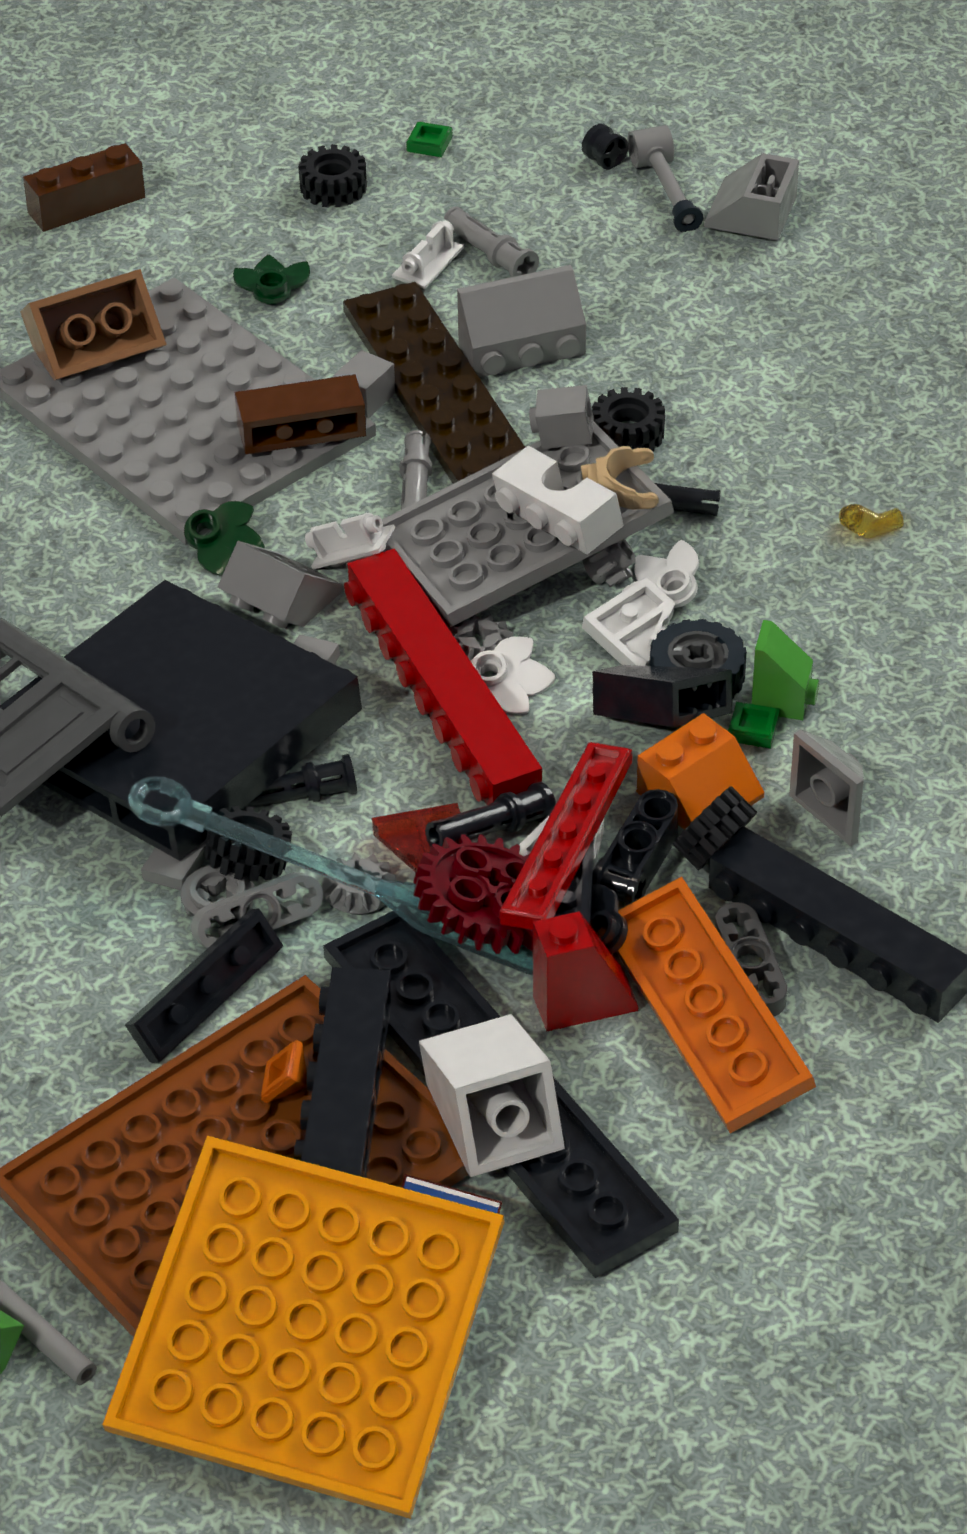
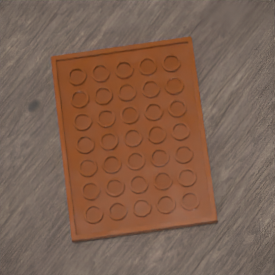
[0,975,469,1338]

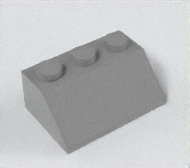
[457,265,586,377]

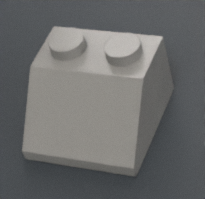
[217,541,344,629]

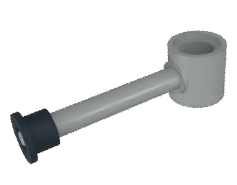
[627,125,703,232]

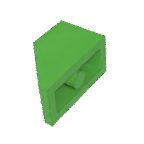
[751,620,819,721]

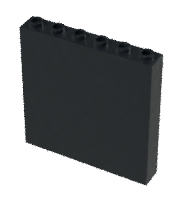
[0,580,362,861]

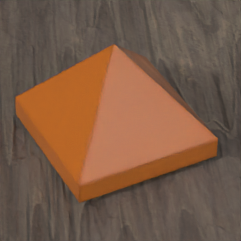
[261,1040,307,1103]

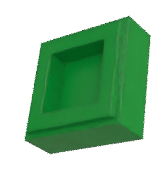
[406,121,453,158]
[728,701,780,749]

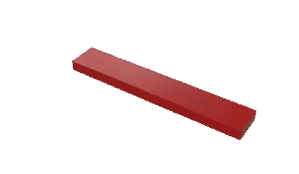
[499,742,633,930]

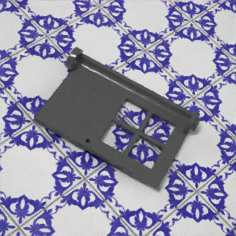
[0,618,155,817]

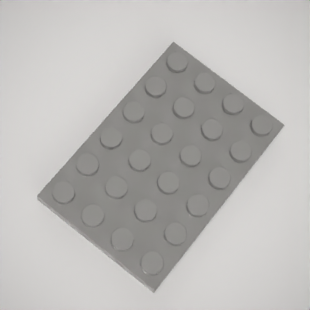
[382,421,674,627]

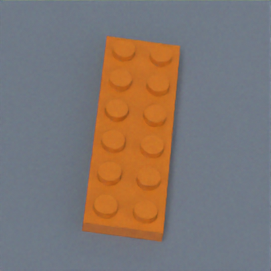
[616,876,816,1134]

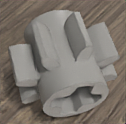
[582,539,636,587]

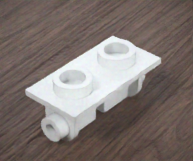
[392,220,464,289]
[305,513,396,569]

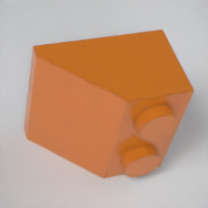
[636,713,765,830]

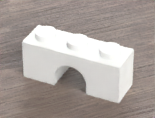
[492,446,624,554]

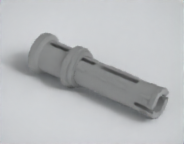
[444,206,539,277]

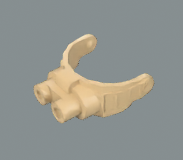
[581,446,659,510]

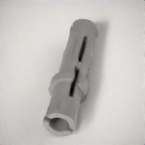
[400,430,432,510]

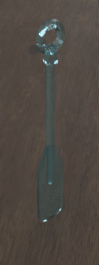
[128,776,533,975]

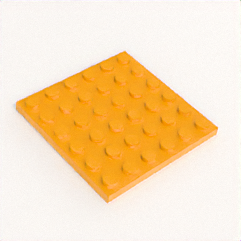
[102,1135,504,1519]

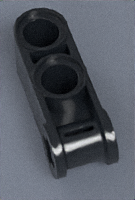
[593,789,678,907]

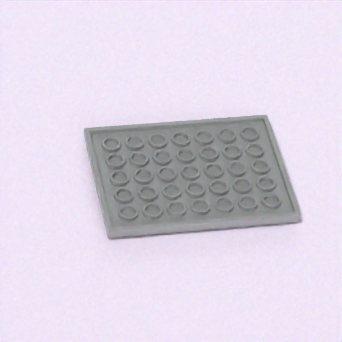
[0,277,376,545]

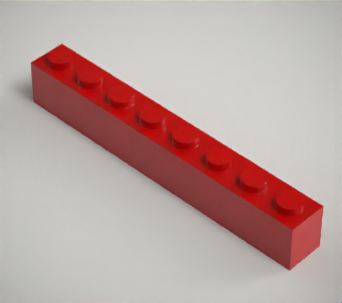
[344,548,542,805]

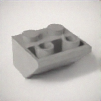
[704,153,799,241]

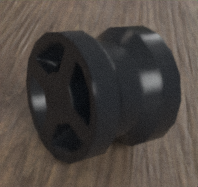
[582,123,629,170]

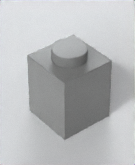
[333,350,395,418]
[529,385,594,449]

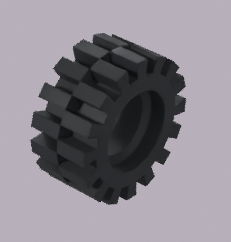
[299,145,367,208]
[592,387,665,451]
[672,786,757,871]
[204,806,292,881]

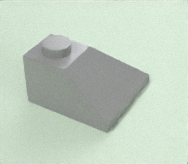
[789,729,864,846]

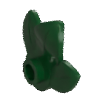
[233,255,310,304]
[184,501,265,576]

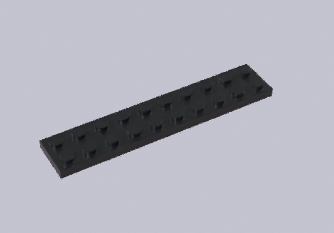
[323,906,679,1278]

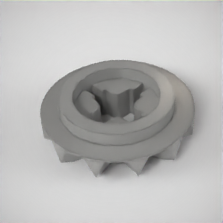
[449,614,513,661]
[322,853,396,914]
[181,865,255,926]

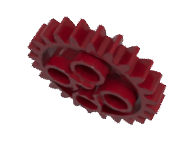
[413,834,533,954]

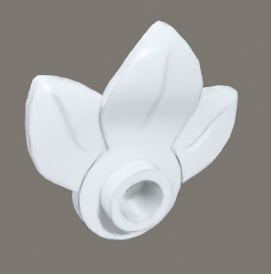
[622,540,699,608]
[471,637,555,715]

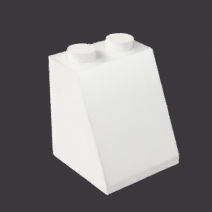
[419,1014,565,1177]

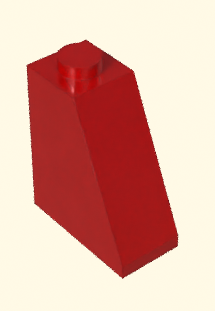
[533,911,639,1032]

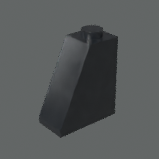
[592,665,732,727]

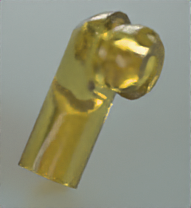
[839,504,904,539]

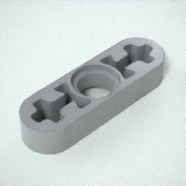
[191,872,323,948]

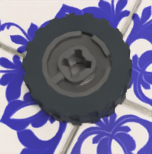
[649,619,747,699]

